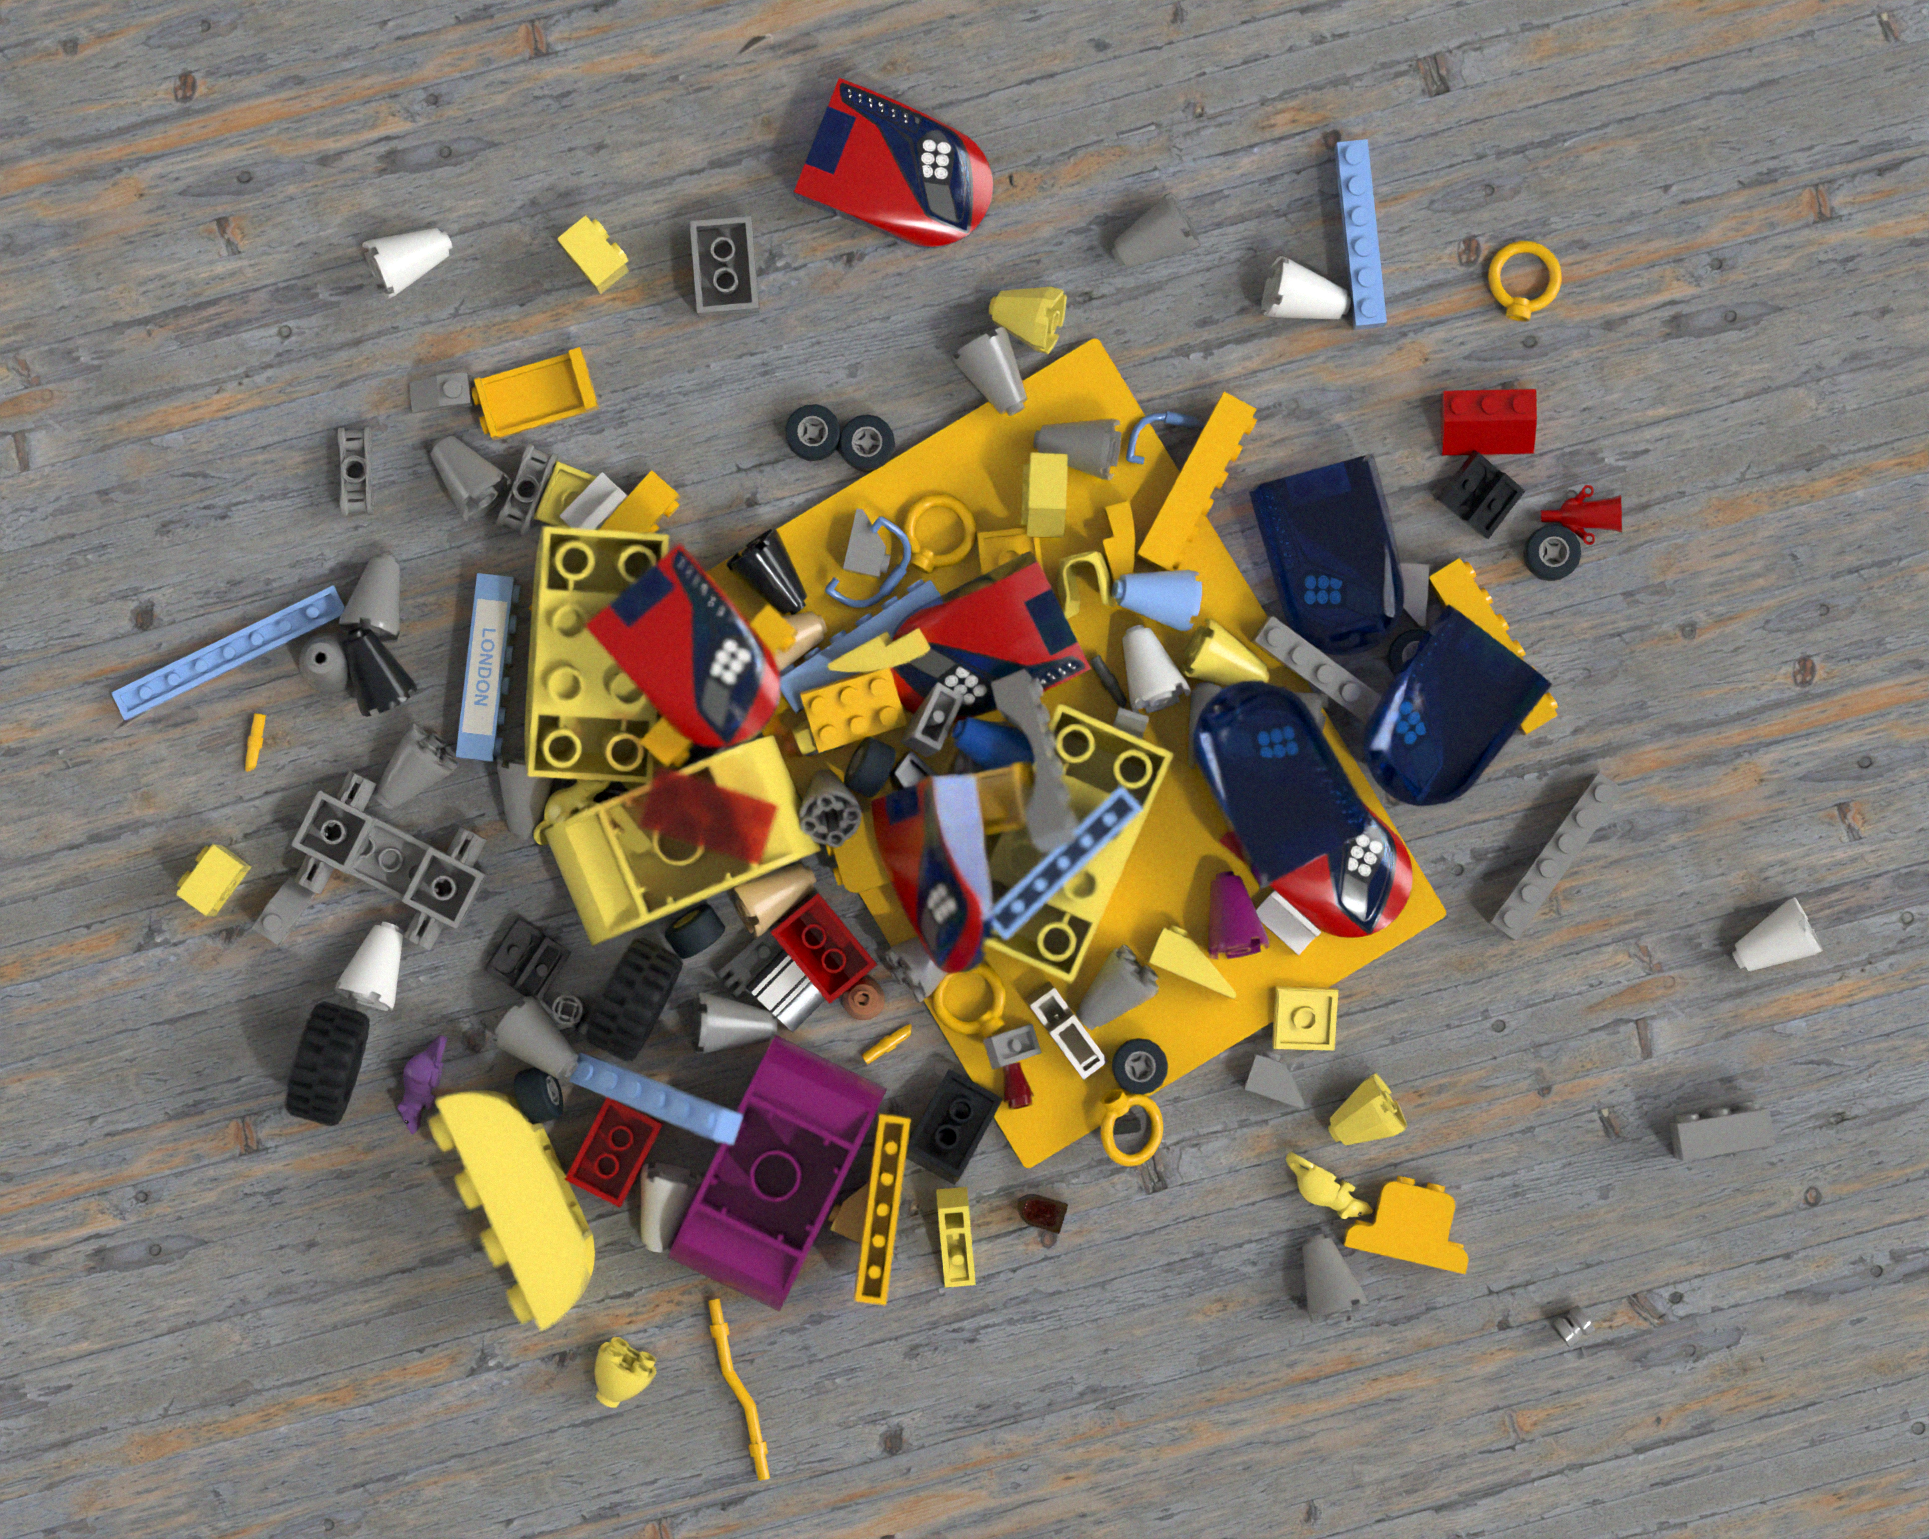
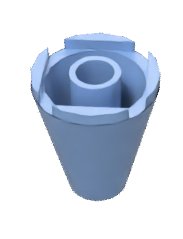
[1112,570,1202,632]

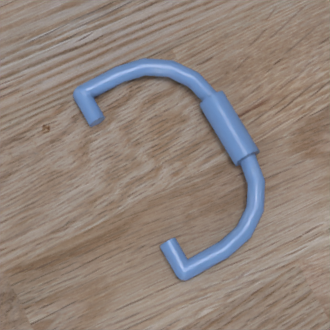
[1126,411,1206,465]
[825,516,911,608]

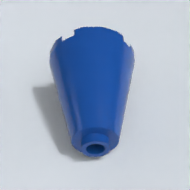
[951,717,1035,771]

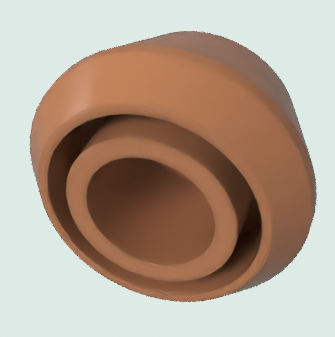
[843,978,885,1020]

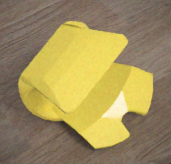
[1057,551,1116,619]

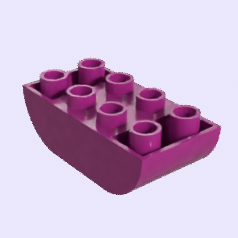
[668,1035,887,1312]

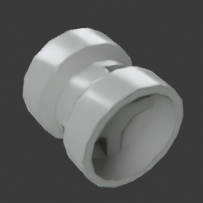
[552,994,585,1025]
[1552,1305,1595,1348]

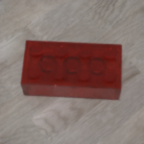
[638,766,780,866]

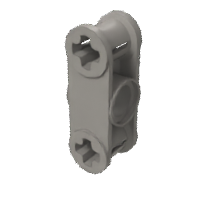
[338,426,374,516]
[496,443,558,537]

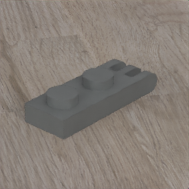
[715,921,783,998]

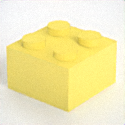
[557,215,629,294]
[1021,453,1068,538]
[176,844,252,917]

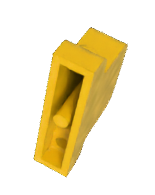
[825,779,926,900]
[1342,1175,1468,1274]

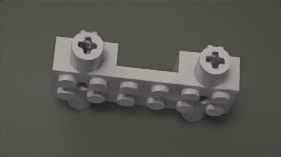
[291,771,488,950]

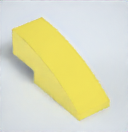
[827,628,931,672]

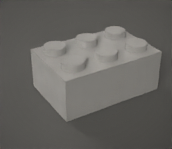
[690,216,760,318]
[1668,1102,1776,1161]

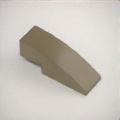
[1025,981,1109,1080]

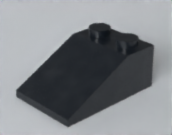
[906,1069,1003,1185]

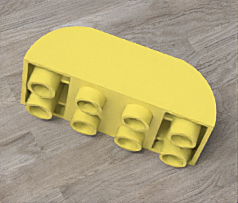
[524,527,669,783]
[958,703,1173,983]
[544,736,821,947]
[428,1090,595,1331]

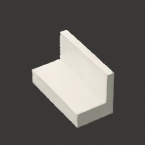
[560,472,628,530]
[1256,891,1321,955]

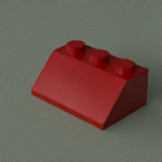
[1440,389,1537,456]
[770,893,878,1004]

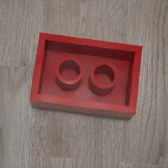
[565,1097,664,1208]

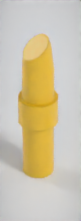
[245,713,266,772]
[861,1024,912,1065]

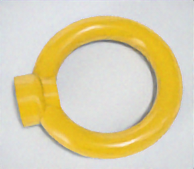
[1488,241,1562,322]
[902,494,976,574]
[932,960,1006,1039]
[1101,1089,1163,1167]

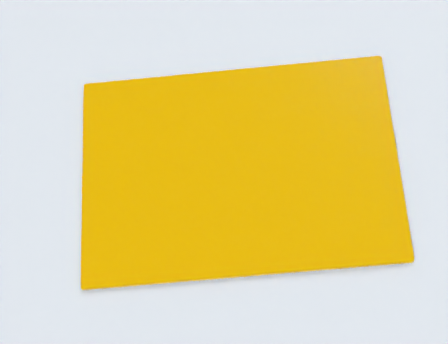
[684,338,1446,1168]

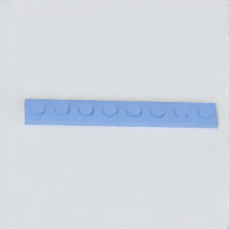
[111,585,345,721]

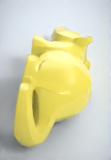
[533,779,610,845]
[1286,1151,1373,1219]

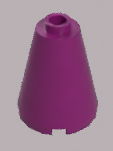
[1208,871,1269,959]

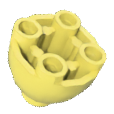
[595,1337,656,1408]

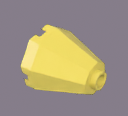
[989,287,1067,354]
[1328,1073,1408,1146]

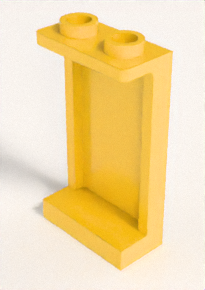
[471,347,599,440]
[925,763,1036,844]

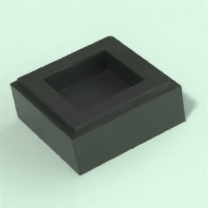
[1113,1118,1141,1135]

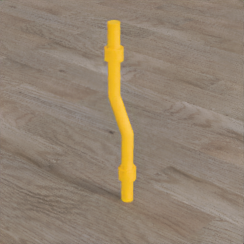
[708,1298,770,1481]

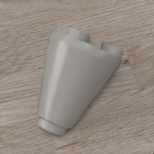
[374,724,459,809]
[799,769,861,847]
[884,921,962,1003]
[1076,944,1159,1030]

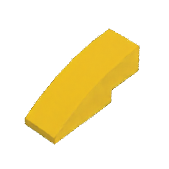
[1102,500,1135,582]

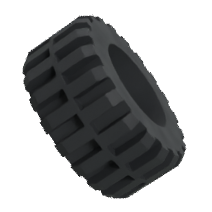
[585,937,683,1061]
[285,1001,370,1127]

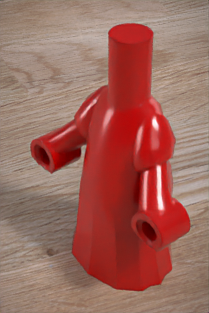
[1541,485,1622,545]

